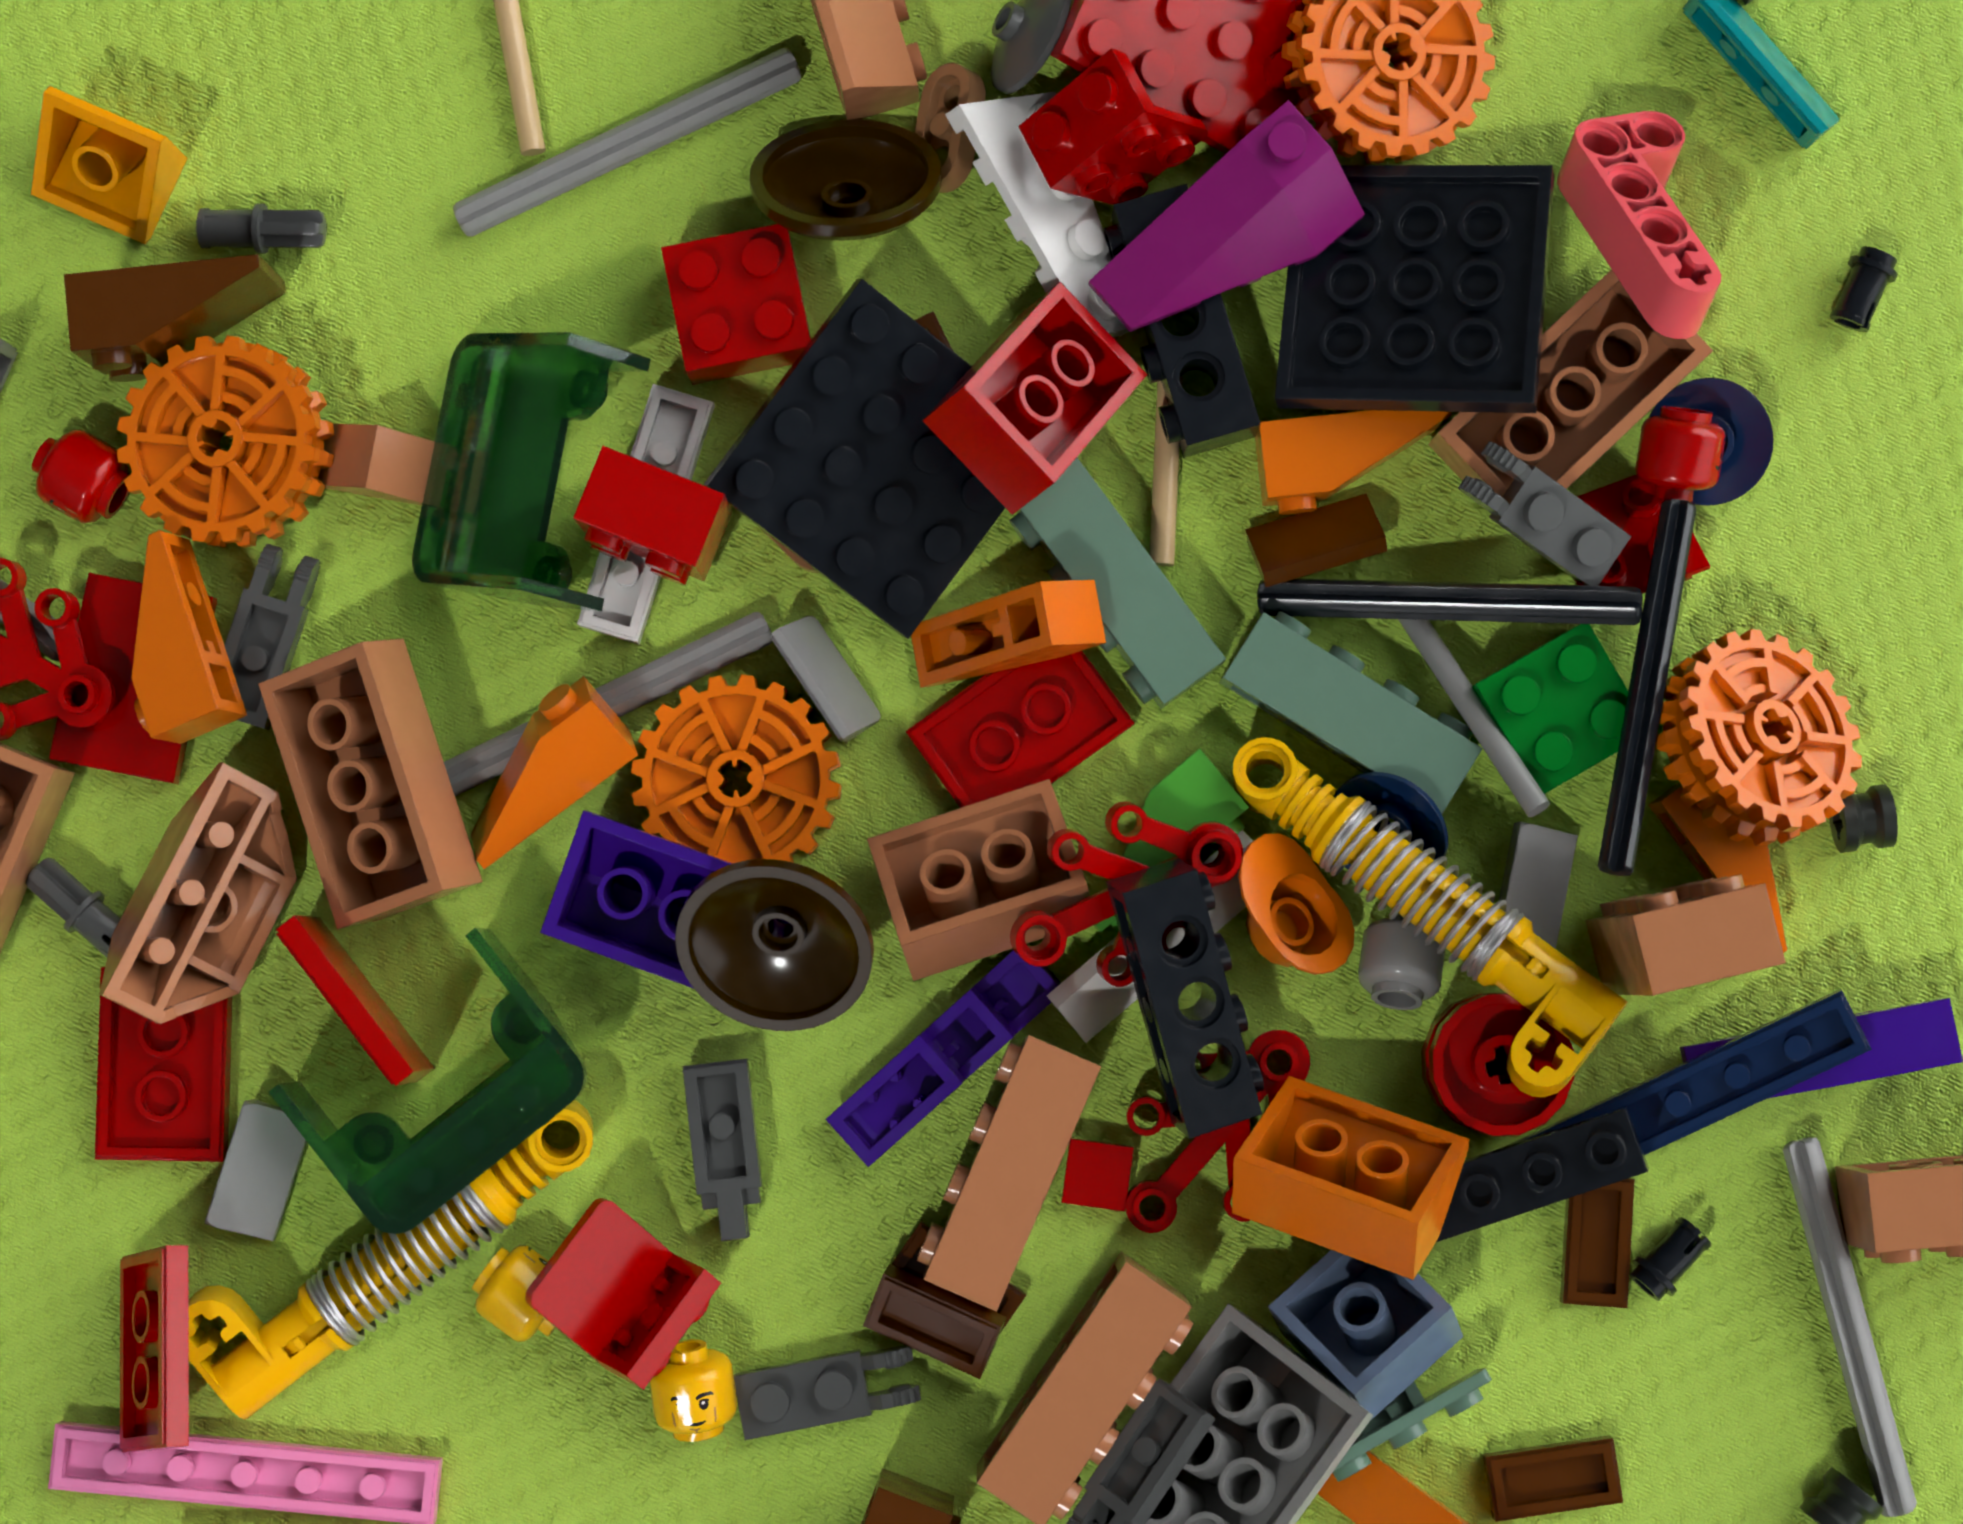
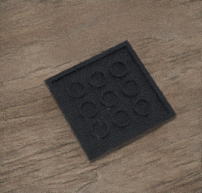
[1275,165,1554,413]
[704,279,1005,639]

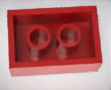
[922,282,1148,515]

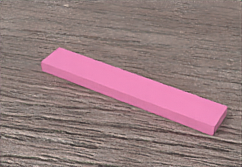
[48,1421,443,1524]

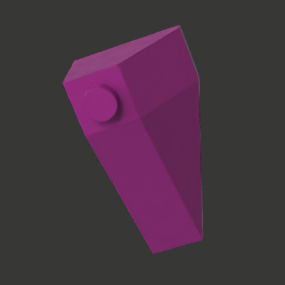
[1088,100,1365,332]

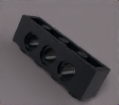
[1104,184,1261,458]
[1106,858,1264,1139]
[1436,1106,1649,1242]

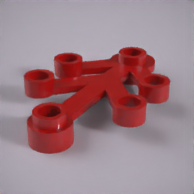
[0,558,115,741]
[1010,801,1243,987]
[1125,1030,1310,1233]

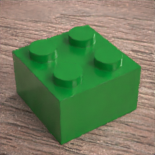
[1472,624,1628,794]

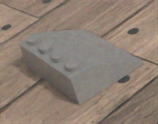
[1105,1303,1374,1524]

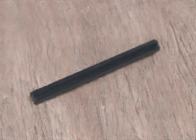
[1598,499,1696,876]
[1257,579,1643,625]

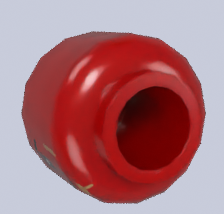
[1635,406,1726,502]
[32,430,130,524]

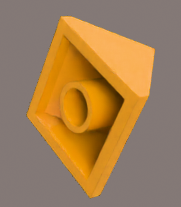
[31,86,187,244]

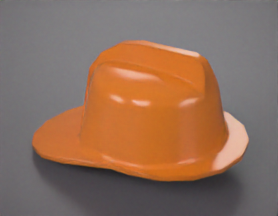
[1238,833,1355,975]

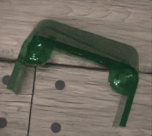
[412,332,651,611]
[269,928,587,1234]

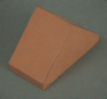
[318,424,453,509]

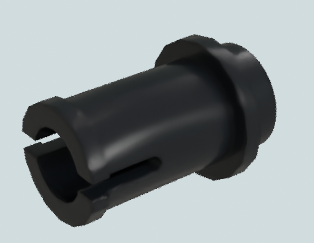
[1830,246,1898,332]
[1629,1217,1712,1301]

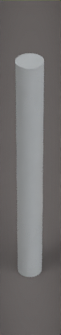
[1398,619,1550,817]

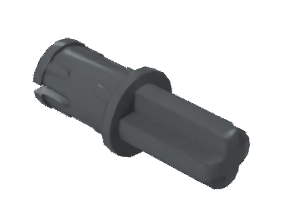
[196,203,327,254]
[26,858,121,958]

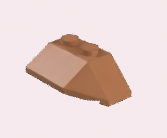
[99,762,297,1024]

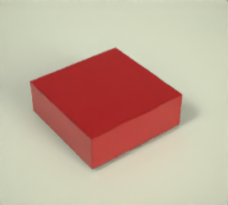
[1061,1138,1134,1212]

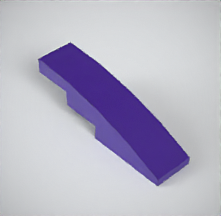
[826,944,1061,1167]
[1680,998,1963,1098]

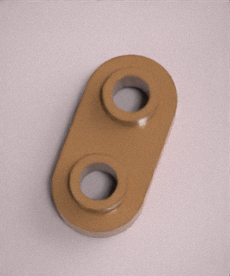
[914,63,986,193]

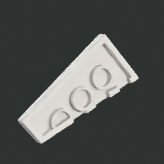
[945,92,1129,337]

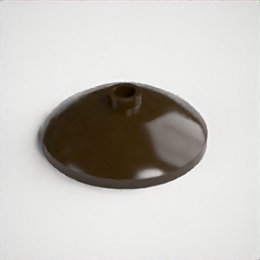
[750,119,942,241]
[675,859,874,1031]

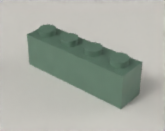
[1009,458,1226,709]
[1219,611,1483,814]

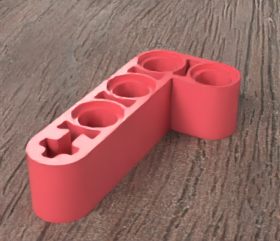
[1557,111,1722,339]

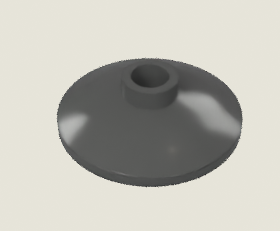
[991,0,1071,94]

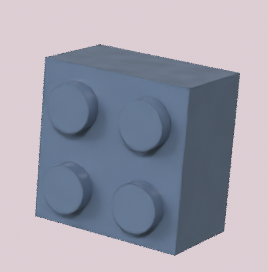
[1268,1250,1464,1422]

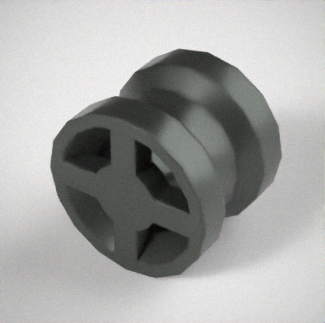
[1829,784,1898,853]
[1799,1467,1884,1524]

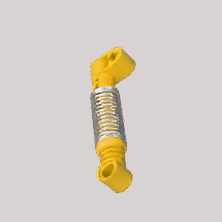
[1233,737,1628,1097]
[189,1097,594,1420]

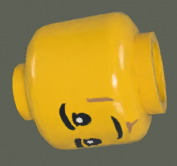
[472,1245,555,1342]
[649,1339,737,1442]

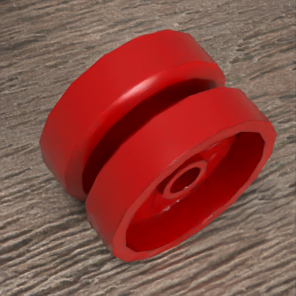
[1421,993,1575,1136]

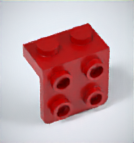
[1018,48,1208,205]
[525,1198,721,1390]

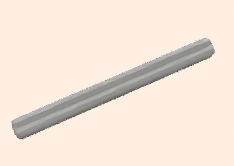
[453,48,801,237]
[444,612,773,796]
[1783,1137,1917,1517]

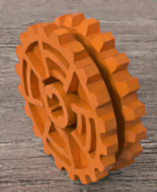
[1281,0,1495,165]
[117,335,335,548]
[1656,629,1862,846]
[631,674,842,863]

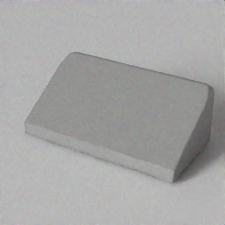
[771,616,881,744]
[1499,821,1578,949]
[205,1099,315,1241]

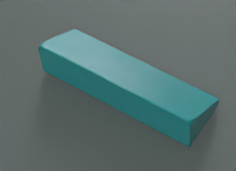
[1683,0,1839,149]

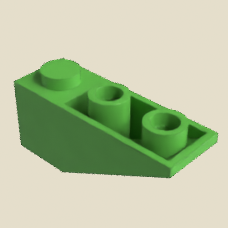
[1093,748,1250,933]

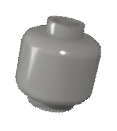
[1358,913,1445,1010]

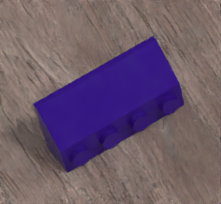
[540,810,789,989]

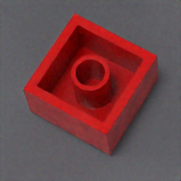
[661,224,811,385]
[573,446,733,585]

